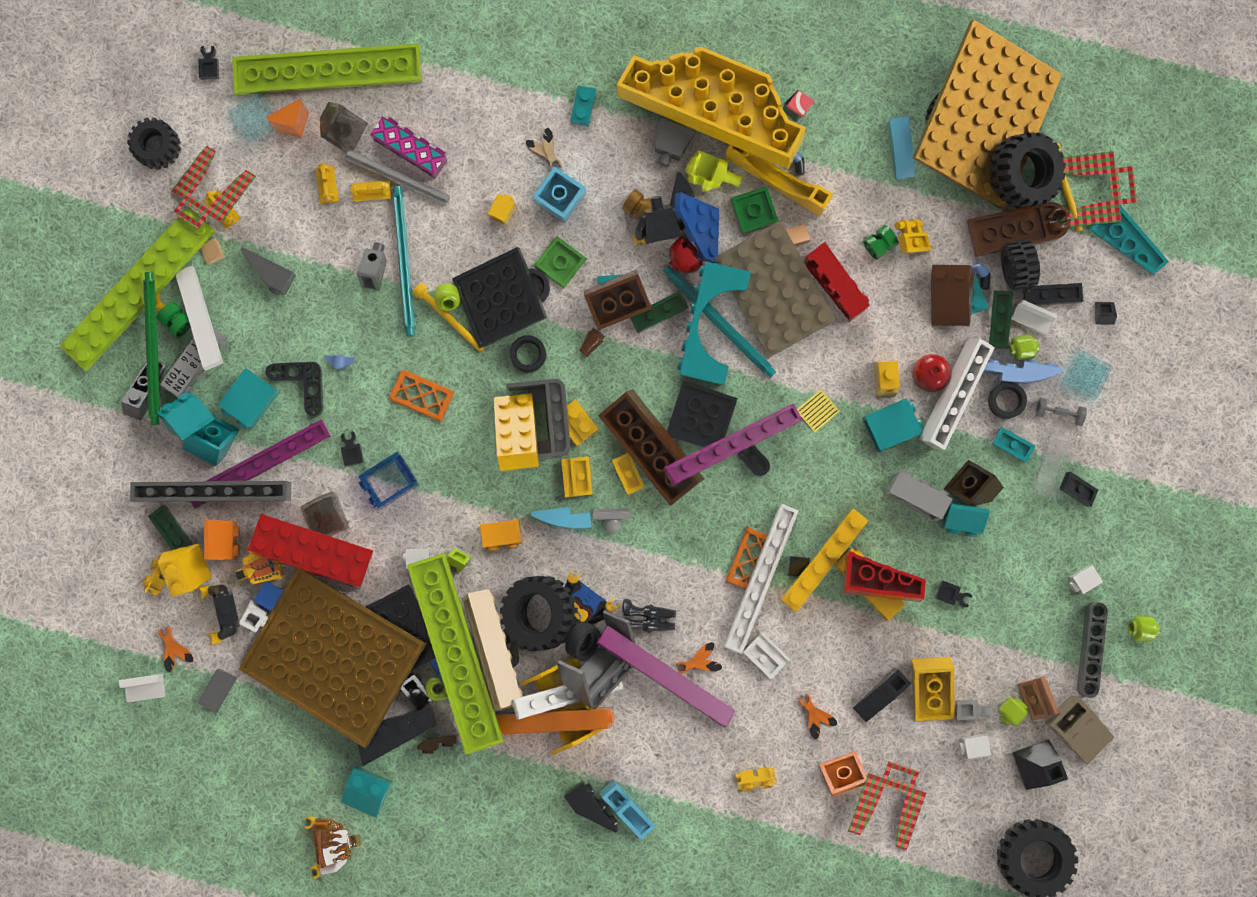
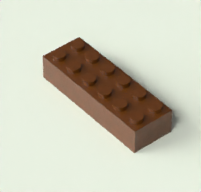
[598,389,705,506]

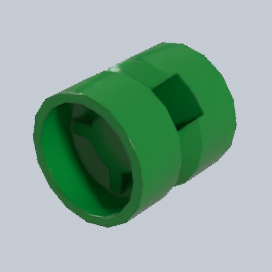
[863,224,899,260]
[156,302,191,338]

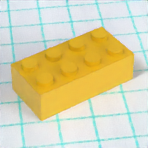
[494,393,539,471]

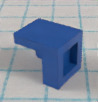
[254,581,285,610]

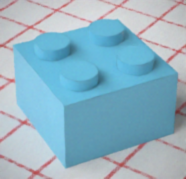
[533,166,586,223]

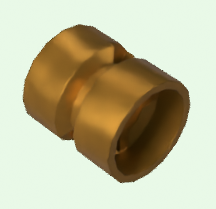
[622,189,652,220]

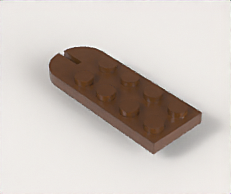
[967,202,1072,257]

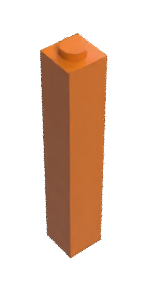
[496,707,615,735]

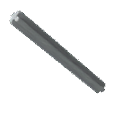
[345,150,450,205]

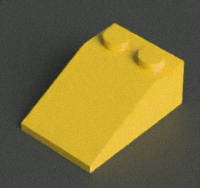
[912,657,954,721]

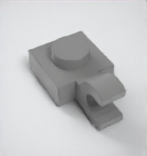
[956,700,991,721]

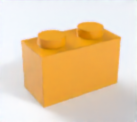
[480,520,522,551]

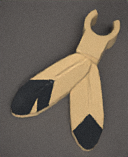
[526,128,562,170]

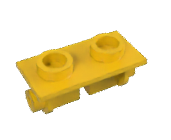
[315,163,339,204]
[350,180,391,202]
[203,190,241,230]
[142,554,165,596]
[736,767,777,791]

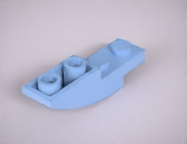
[983,359,1062,384]

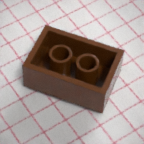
[584,269,652,330]

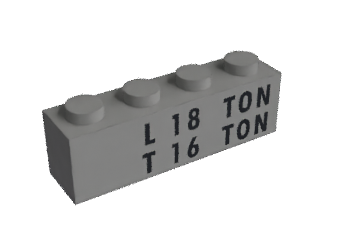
[160,328,228,397]

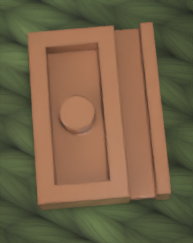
[1018,676,1060,721]

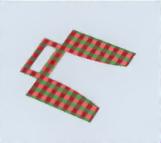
[171,146,256,229]
[1060,151,1137,227]
[848,761,927,850]

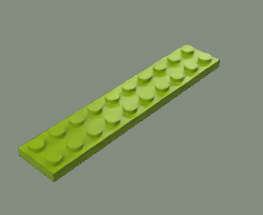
[232,43,422,96]
[59,206,216,371]
[407,553,504,755]

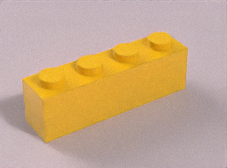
[834,548,905,621]

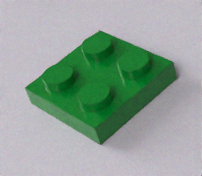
[731,186,779,235]

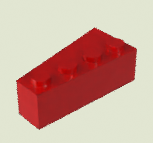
[804,242,870,322]
[842,551,926,602]

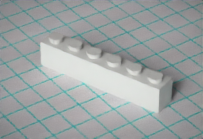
[919,338,995,450]

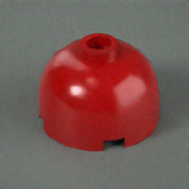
[669,235,705,274]
[912,354,951,392]

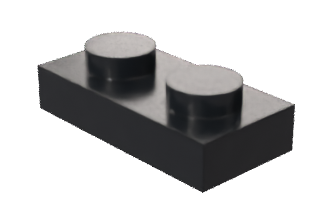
[1059,472,1098,507]

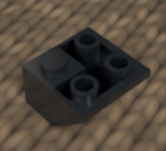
[1012,739,1068,790]

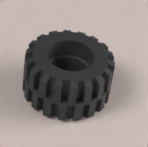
[127,117,181,170]
[1001,239,1040,290]

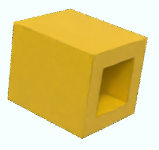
[488,194,516,226]

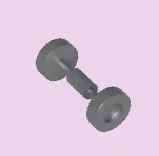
[1035,398,1087,426]

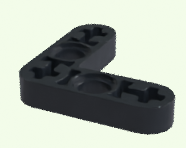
[265,362,323,417]

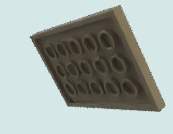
[716,220,836,358]

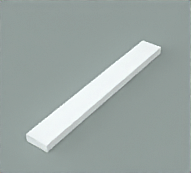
[723,503,799,654]

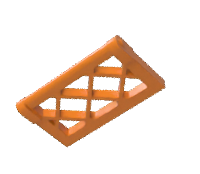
[389,369,454,422]
[726,527,767,589]

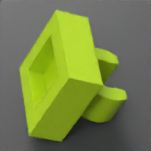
[447,548,471,574]

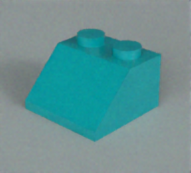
[157,392,215,440]
[183,416,239,466]
[941,504,990,537]
[341,766,393,818]

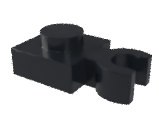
[198,46,219,80]
[341,431,365,467]
[935,580,973,607]

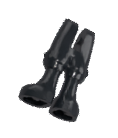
[622,599,676,633]

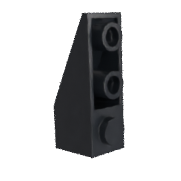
[121,361,166,421]
[853,668,912,722]
[564,781,619,833]

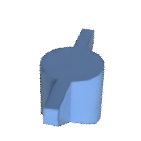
[325,355,355,370]

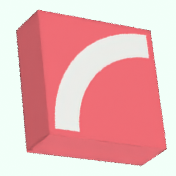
[787,90,814,118]

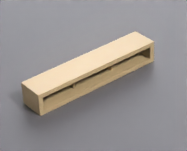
[462,589,523,712]

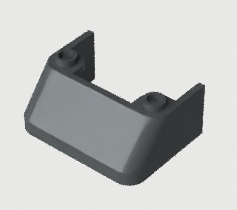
[506,379,571,461]
[556,610,636,709]

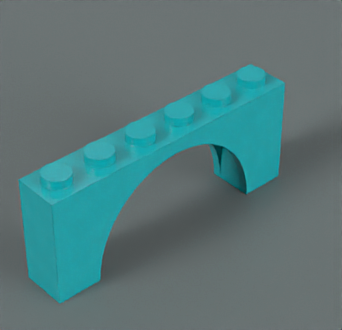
[677,262,751,385]

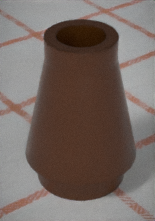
[579,328,605,357]

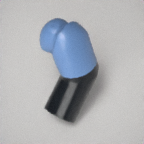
[793,152,805,175]
[972,263,991,290]

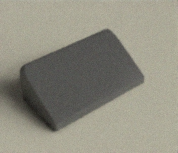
[198,668,237,712]

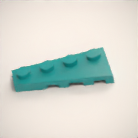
[1088,205,1169,275]

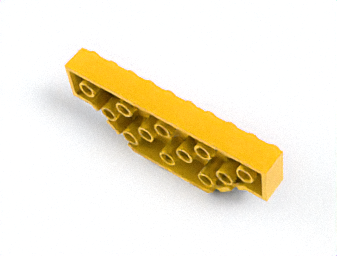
[617,47,806,169]

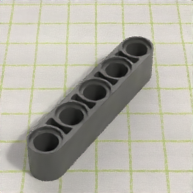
[1077,602,1108,698]

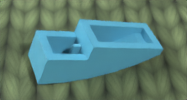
[887,116,915,180]
[531,507,592,529]
[599,779,656,840]

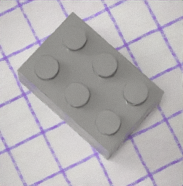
[884,470,952,521]

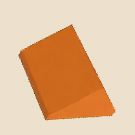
[266,99,309,138]
[819,751,867,796]

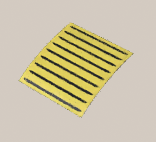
[797,389,840,432]

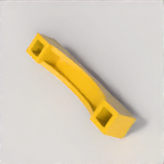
[724,145,834,217]
[780,508,869,612]

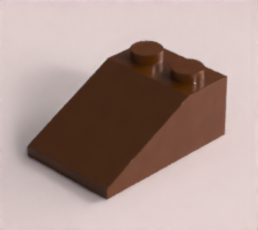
[931,265,975,326]

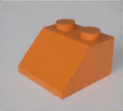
[204,520,240,560]

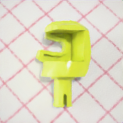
[685,151,742,192]

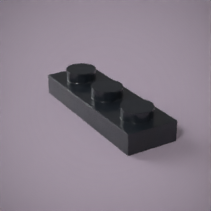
[1023,283,1084,306]

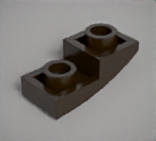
[417,734,459,754]

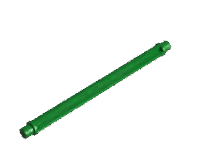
[143,272,160,425]

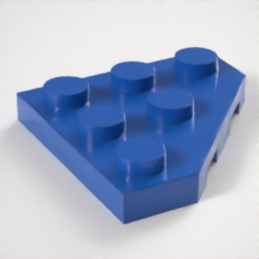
[674,192,719,263]

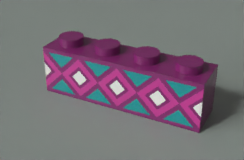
[370,116,448,179]

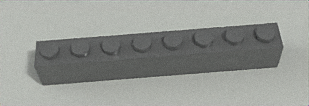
[130,481,291,502]

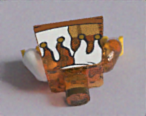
[304,816,361,879]

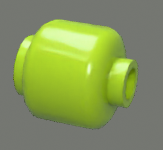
[434,283,460,311]
[1009,334,1039,361]
[1128,616,1160,642]
[425,676,448,701]
[998,697,1028,726]

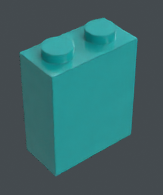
[218,368,280,429]
[863,398,923,453]

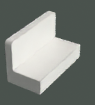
[1011,300,1057,336]
[119,674,165,702]

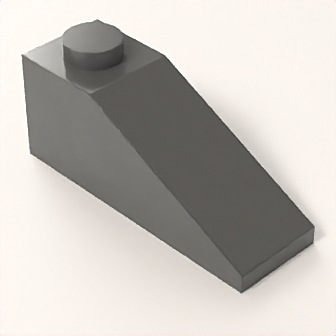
[240,247,296,295]

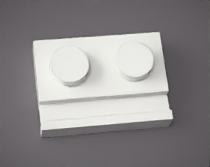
[743,632,790,679]

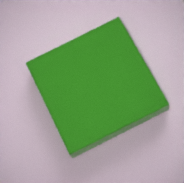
[534,236,587,289]

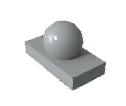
[593,508,632,533]

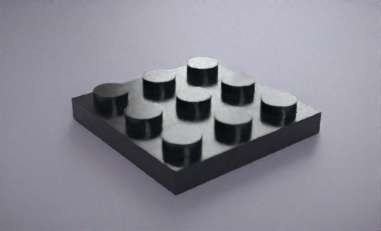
[667,381,738,448]

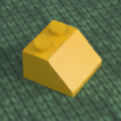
[158,543,212,597]

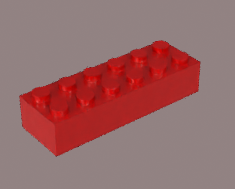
[247,514,373,589]

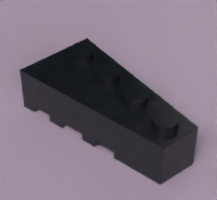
[357,706,437,766]

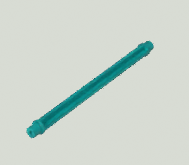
[393,186,416,336]
[663,266,776,378]

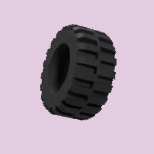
[989,132,1066,208]
[500,576,578,652]
[997,819,1078,897]

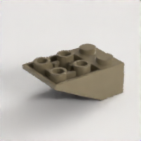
[1045,695,1114,765]

